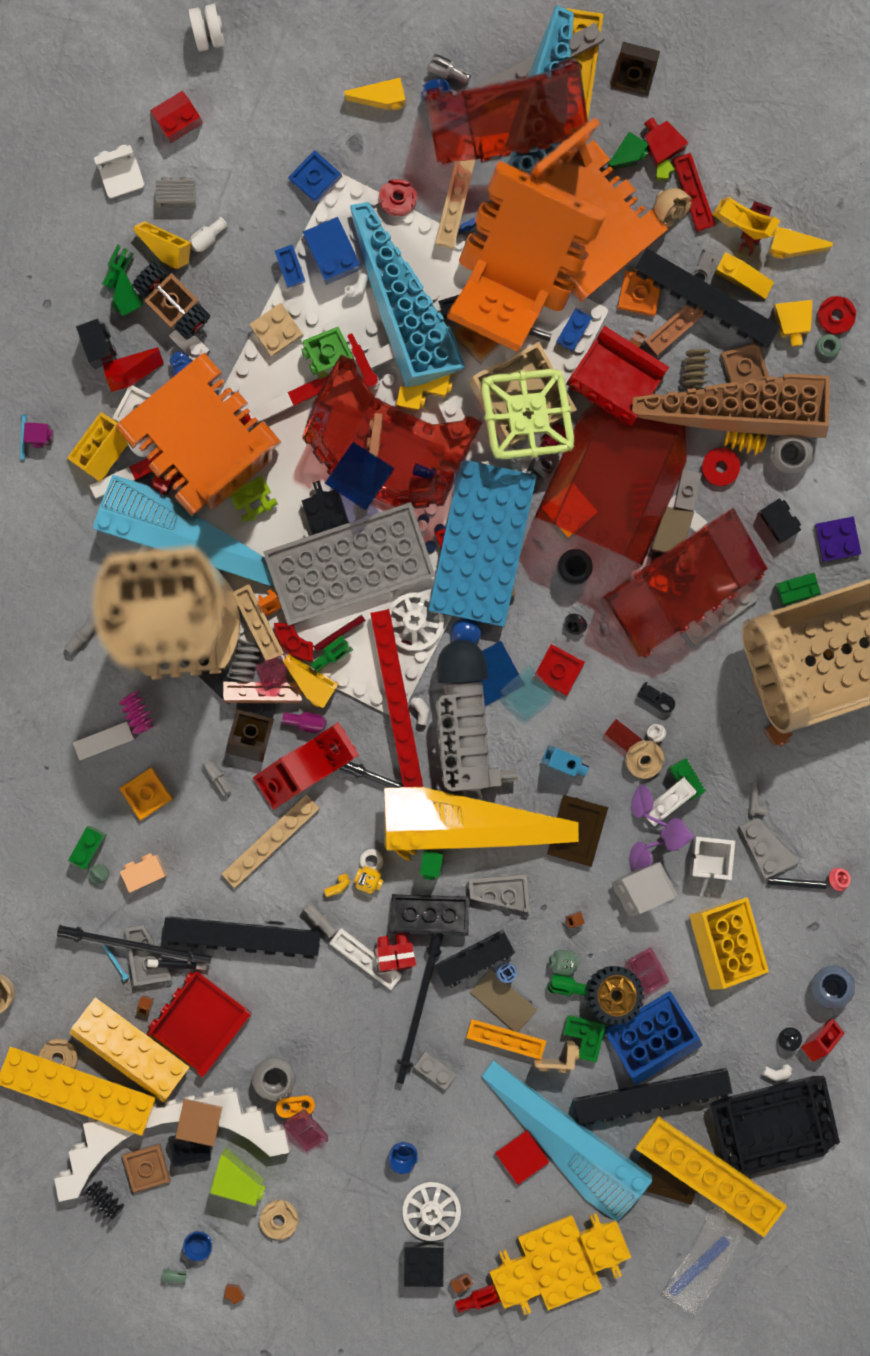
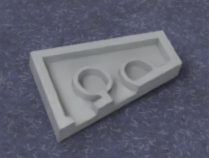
[125,925,173,986]

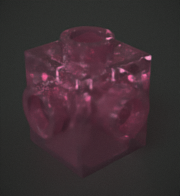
[256,657,288,691]

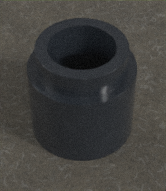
[556,549,593,586]

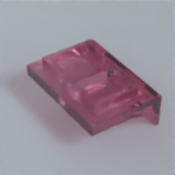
[627,947,669,995]
[283,1109,328,1151]

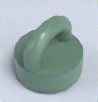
[89,864,109,884]

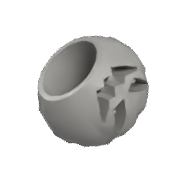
[770,435,813,474]
[252,1057,295,1102]

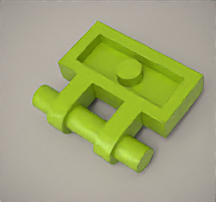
[230,475,278,523]

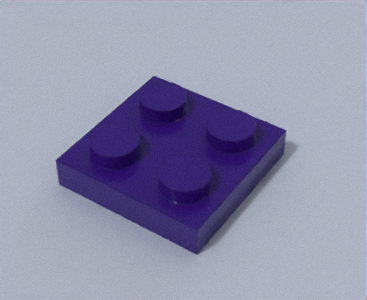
[815,516,862,562]

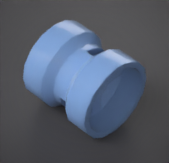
[495,963,517,983]

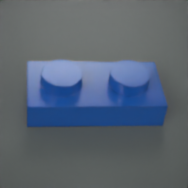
[275,244,306,288]
[556,308,592,352]

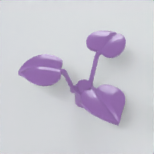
[629,784,694,871]

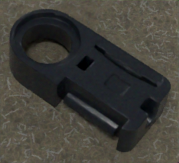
[637,682,675,713]

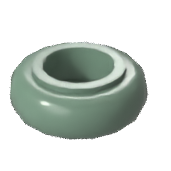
[817,334,841,358]

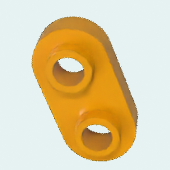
[276,1095,315,1118]

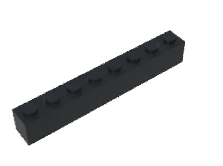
[634,248,781,349]
[163,916,321,959]
[573,1068,733,1126]

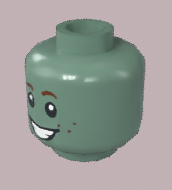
[548,950,579,976]

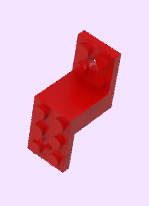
[252,722,359,810]

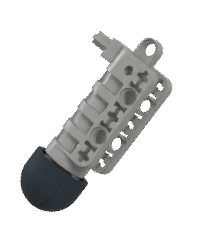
[435,640,518,800]

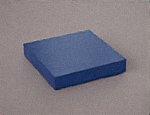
[288,150,342,203]

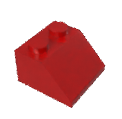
[150,90,203,144]

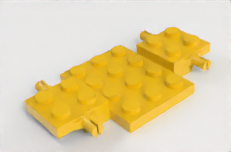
[489,1213,631,1315]

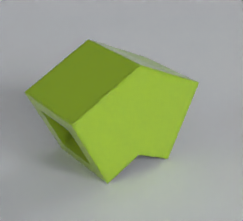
[655,159,674,181]

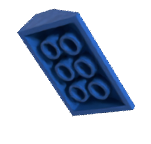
[604,991,703,1085]

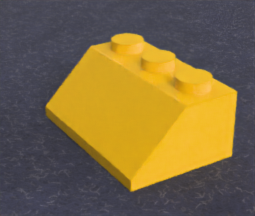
[67,412,128,482]

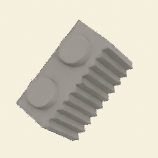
[156,177,196,207]

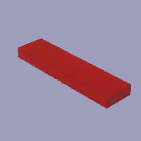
[672,153,716,232]

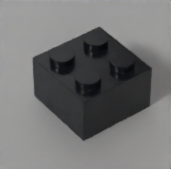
[76,318,118,369]
[404,1242,444,1287]

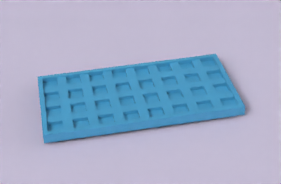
[429,459,537,627]

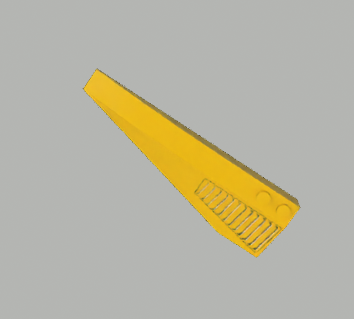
[384,787,579,850]

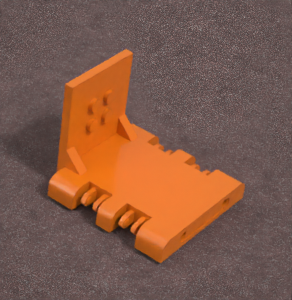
[530,118,668,303]
[447,160,607,352]
[115,353,281,517]

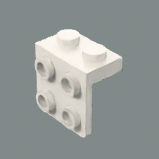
[94,145,145,199]

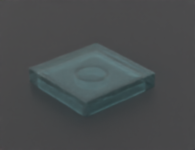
[500,665,555,719]

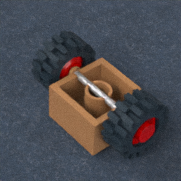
[132,261,210,340]

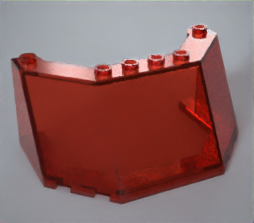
[423,59,588,164]
[302,355,483,509]
[599,508,768,658]

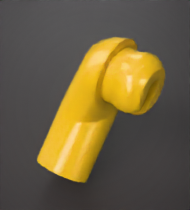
[324,873,350,897]

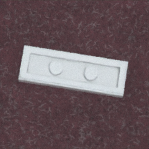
[73,722,135,761]
[644,777,697,826]

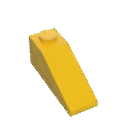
[344,78,406,111]
[133,221,191,269]
[768,226,833,259]
[714,252,774,300]
[283,654,338,708]

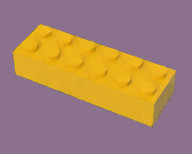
[69,998,189,1103]

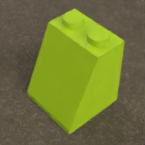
[210,1148,266,1206]

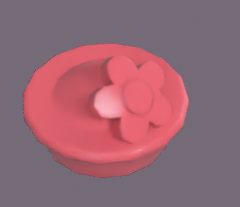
[829,868,851,891]

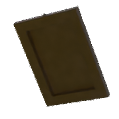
[547,795,609,867]
[637,1153,696,1205]

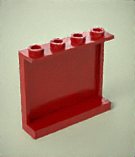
[566,325,669,426]
[147,970,252,1077]

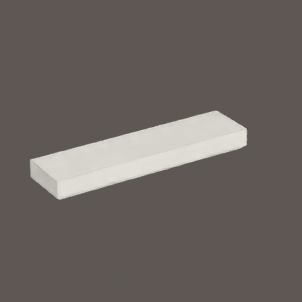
[329,928,403,990]

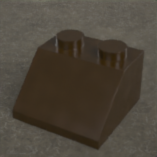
[612,42,660,96]
[225,709,274,762]

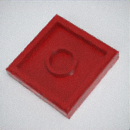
[533,644,585,696]
[495,1129,549,1185]

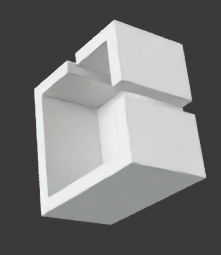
[690,836,735,880]

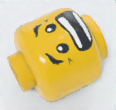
[354,866,383,894]

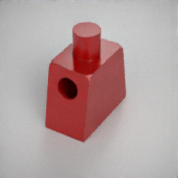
[643,117,688,168]

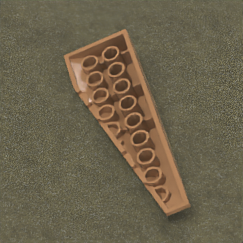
[632,374,830,438]

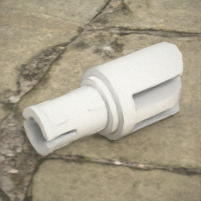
[188,217,228,252]

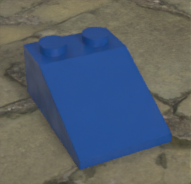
[303,217,361,285]

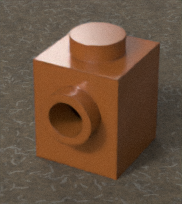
[763,724,792,747]

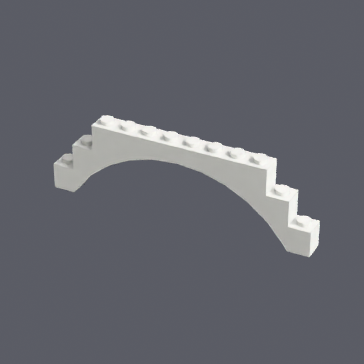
[54,1087,290,1202]

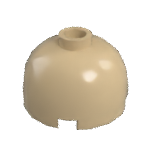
[653,188,692,228]

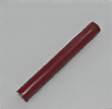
[313,614,366,652]

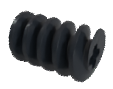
[81,1180,124,1224]

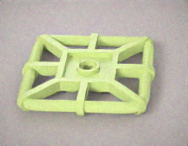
[481,369,574,459]

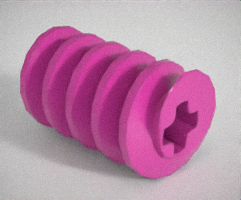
[119,690,156,734]

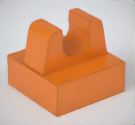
[257,589,282,616]

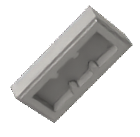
[674,469,702,511]

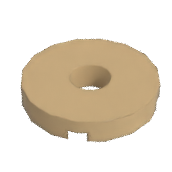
[625,740,665,779]
[39,1038,78,1069]
[260,1200,299,1240]

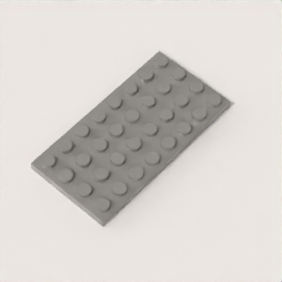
[263,502,435,625]

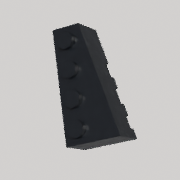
[435,929,515,988]

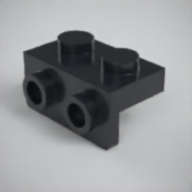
[168,1135,212,1167]

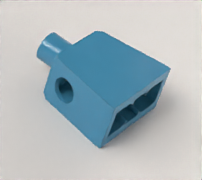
[541,745,589,777]

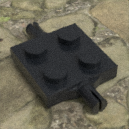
[301,480,350,535]

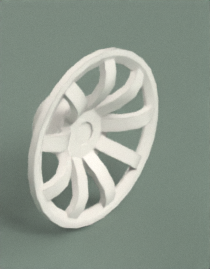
[389,593,444,651]
[403,1182,461,1241]

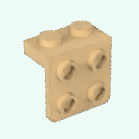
[534,1040,579,1072]

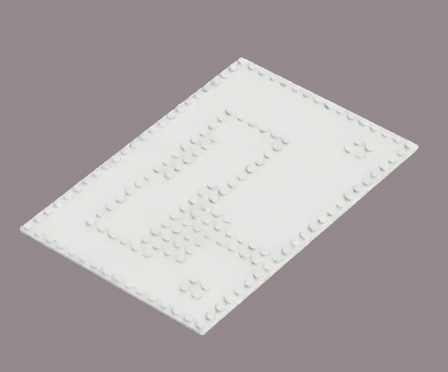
[138,173,608,716]

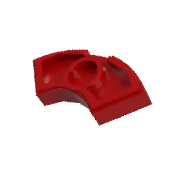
[274,623,313,662]

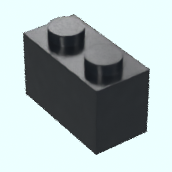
[758,498,801,544]

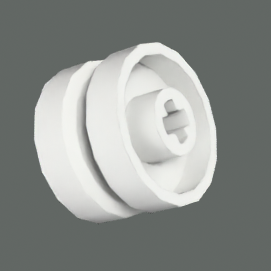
[189,3,225,52]

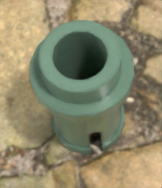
[162,1268,187,1284]

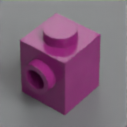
[23,422,54,448]

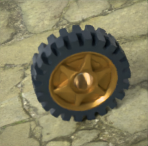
[585,966,644,1025]

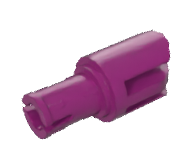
[282,712,327,733]

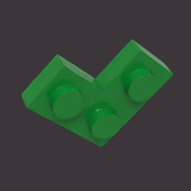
[563,1015,606,1063]

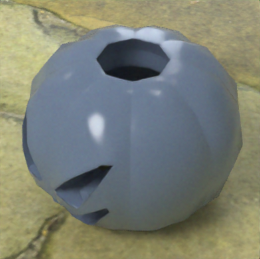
[812,966,855,1009]

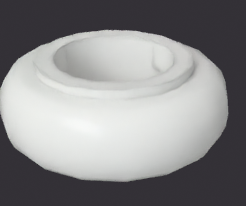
[360,849,384,870]

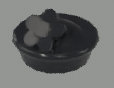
[564,613,587,635]
[778,1027,802,1051]

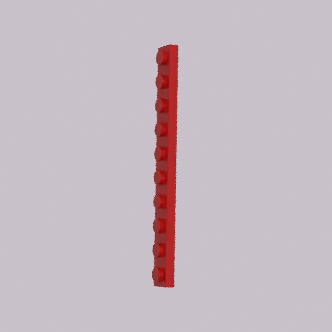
[370,609,424,787]

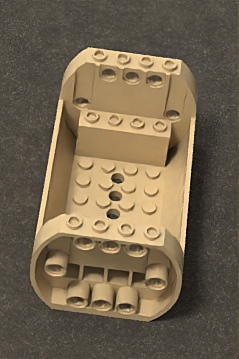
[93,546,241,680]
[742,579,870,733]

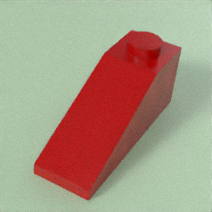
[103,347,164,392]

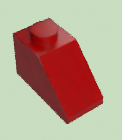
[801,1018,845,1062]

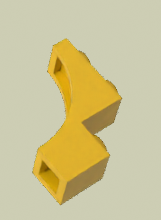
[712,197,780,240]
[396,372,455,412]

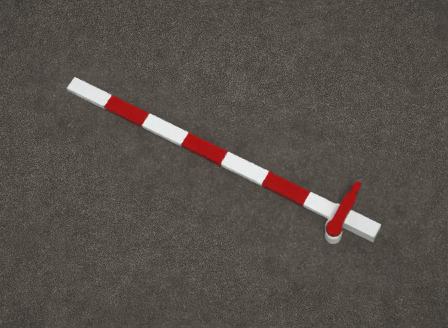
[89,333,396,499]

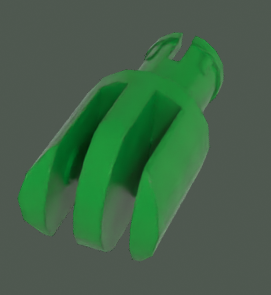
[102,244,134,290]
[310,635,353,673]
[546,974,588,997]

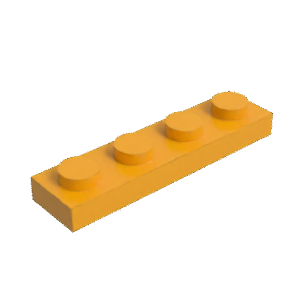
[466,1018,546,1060]

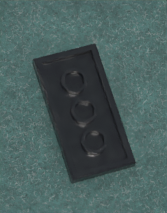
[390,894,469,936]

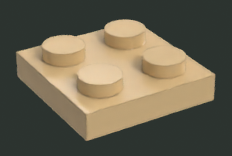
[249,303,303,357]

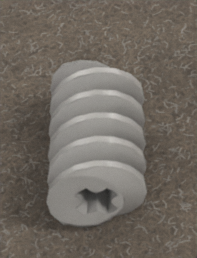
[230,640,261,682]

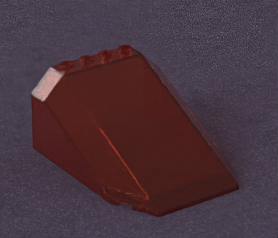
[533,403,687,567]

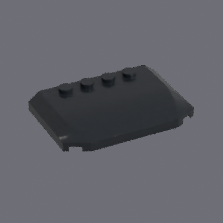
[710,1076,840,1175]

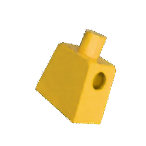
[773,300,812,347]

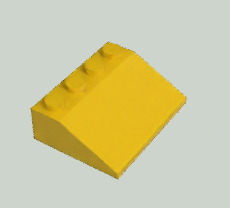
[689,897,769,990]

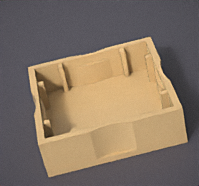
[468,342,577,450]

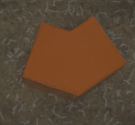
[630,330,647,348]
[565,911,585,928]
[137,995,154,1016]
[450,1273,473,1294]
[224,1283,245,1305]

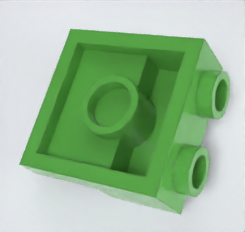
[301,327,354,379]

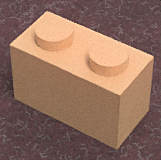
[120,853,167,893]

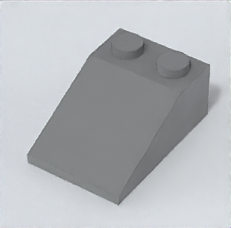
[612,862,678,917]

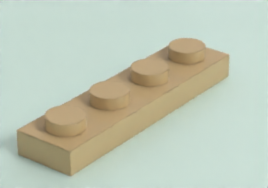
[233,584,284,662]

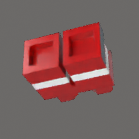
[375,934,416,973]

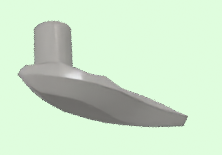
[750,779,767,816]

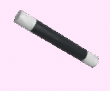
[147,959,206,970]

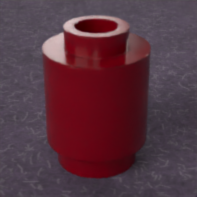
[540,423,566,447]

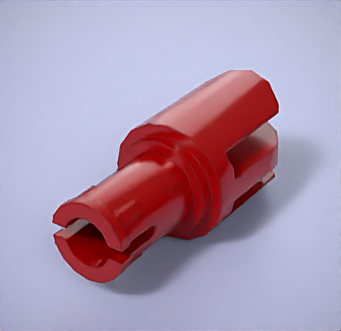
[455,1284,501,1313]

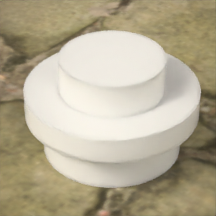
[647,724,666,743]

